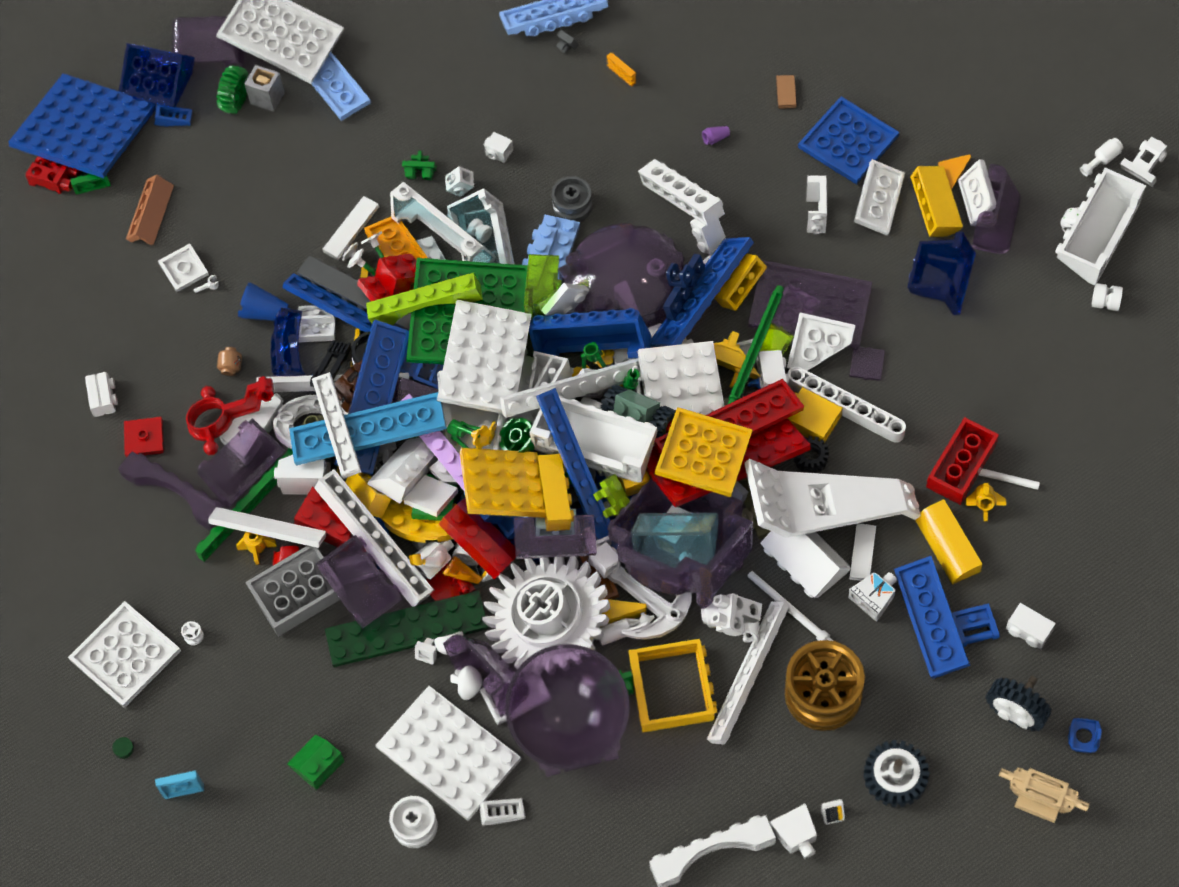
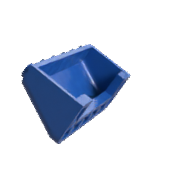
[529,308,652,359]

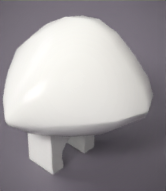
[451,665,483,700]

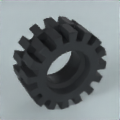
[794,436,829,473]

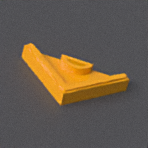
[938,154,971,191]
[443,556,482,584]

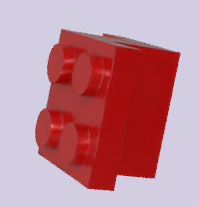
[357,254,417,301]

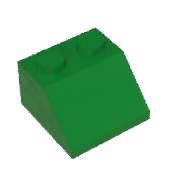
[287,735,345,790]

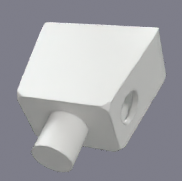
[770,804,817,858]

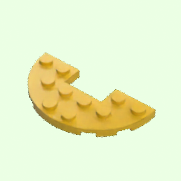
[381,499,457,543]

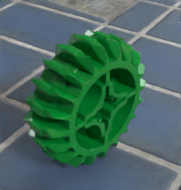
[216,66,249,114]

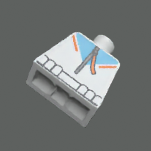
[848,572,897,622]

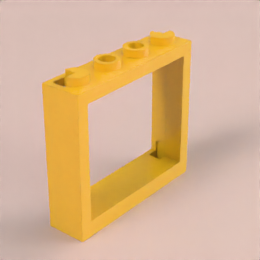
[628,639,718,732]

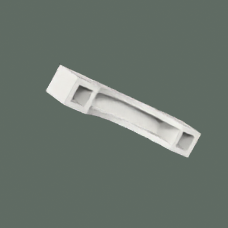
[649,815,776,887]

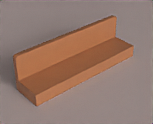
[126,175,174,245]

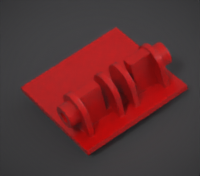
[425,562,476,601]

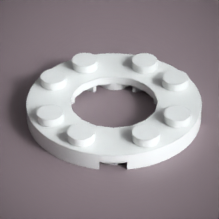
[273,395,348,449]

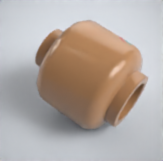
[217,347,242,376]

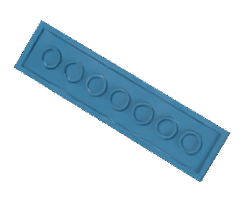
[289,392,447,466]

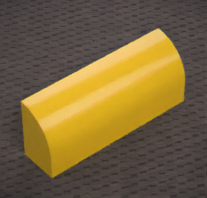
[911,166,963,237]
[915,499,982,585]

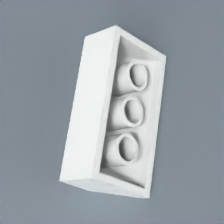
[367,438,438,503]

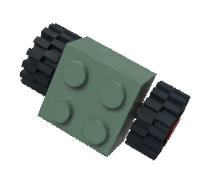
[600,385,676,439]

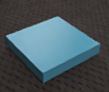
[155,771,205,799]

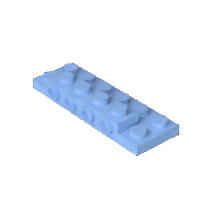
[499,0,608,36]
[522,215,580,313]

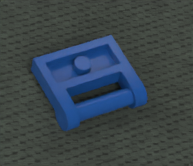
[952,603,1000,647]

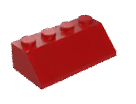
[438,498,521,580]

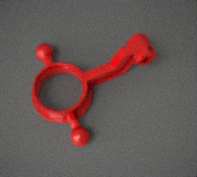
[186,376,274,456]

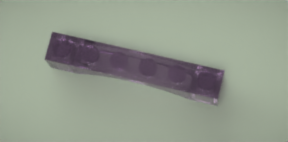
[118,451,224,531]

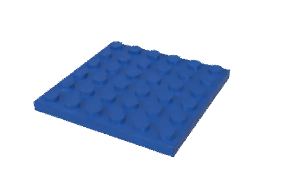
[8,73,156,178]

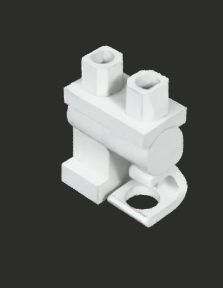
[711,593,762,643]

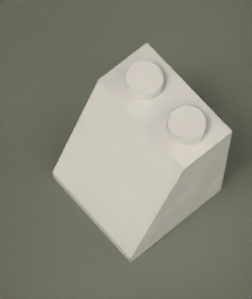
[274,455,332,495]

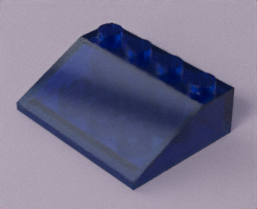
[119,43,195,108]

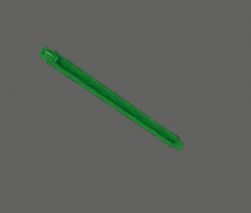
[727,285,784,405]

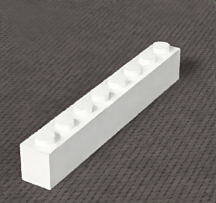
[315,469,434,607]

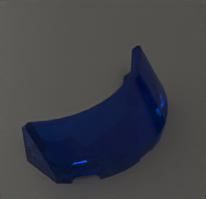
[270,308,305,376]

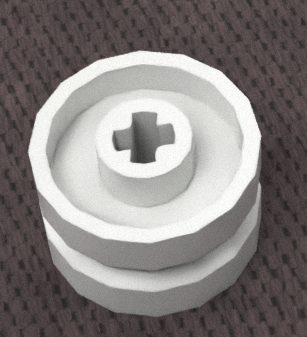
[389,796,438,848]

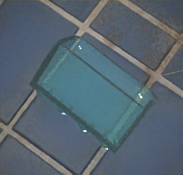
[631,513,719,567]

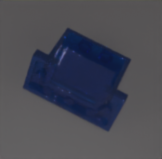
[907,232,976,315]

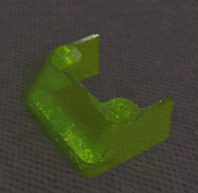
[524,254,562,337]

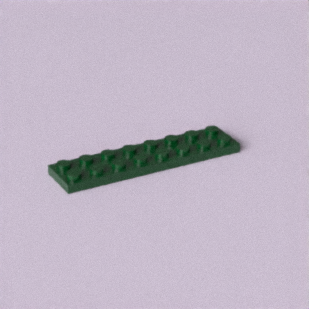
[325,591,488,668]

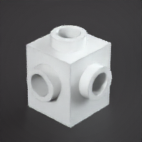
[445,166,474,197]

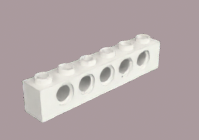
[638,159,725,226]

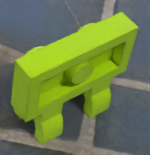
[593,474,633,518]

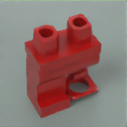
[25,156,82,194]

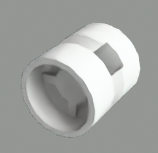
[1091,283,1123,311]

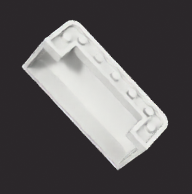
[1055,168,1146,286]
[530,394,657,483]

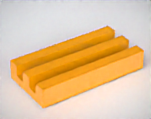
[607,53,636,87]

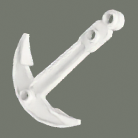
[588,553,692,640]

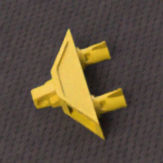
[714,331,761,389]

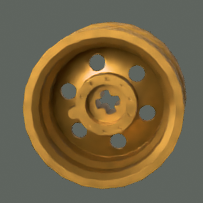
[785,640,865,731]

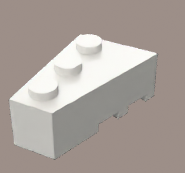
[529,351,572,413]

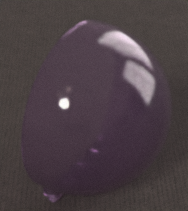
[505,644,630,777]

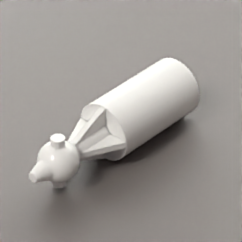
[599,612,655,646]

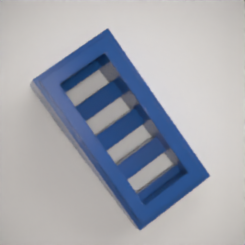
[154,104,192,126]

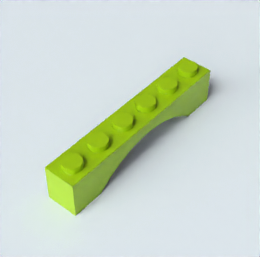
[366,272,483,325]

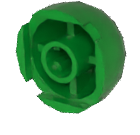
[499,417,535,452]

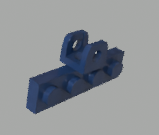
[663,254,705,320]

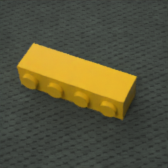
[537,454,574,532]

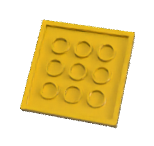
[655,407,752,497]
[460,448,546,518]

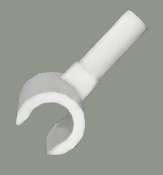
[194,275,219,293]

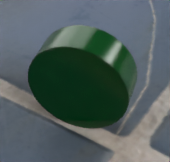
[112,737,134,759]

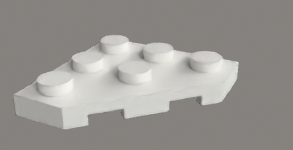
[787,313,855,371]

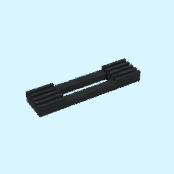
[310,340,351,387]

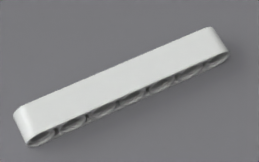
[788,367,906,443]

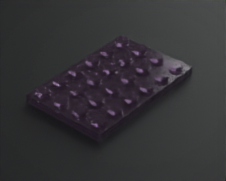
[748,260,872,349]

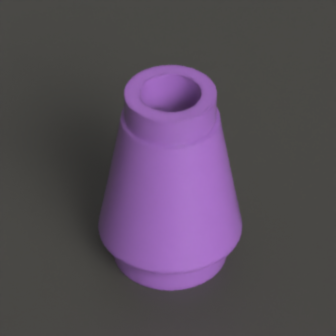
[702,126,730,145]

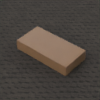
[776,75,796,109]

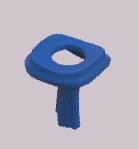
[1069,718,1102,753]

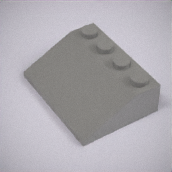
[245,546,346,637]

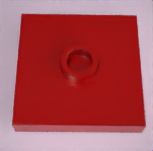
[124,417,164,458]

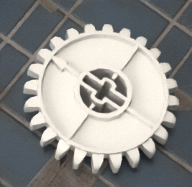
[482,551,610,674]

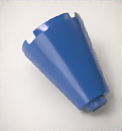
[238,282,291,322]

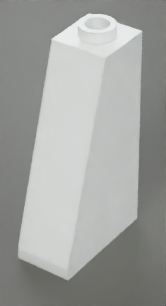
[219,393,284,465]

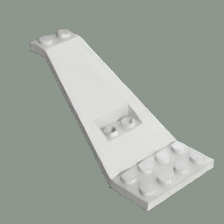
[744,459,921,538]

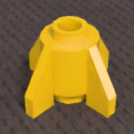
[966,483,1006,521]
[237,532,277,565]

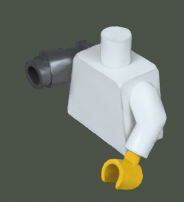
[409,540,454,579]

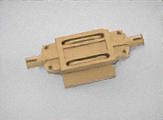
[999,768,1090,823]

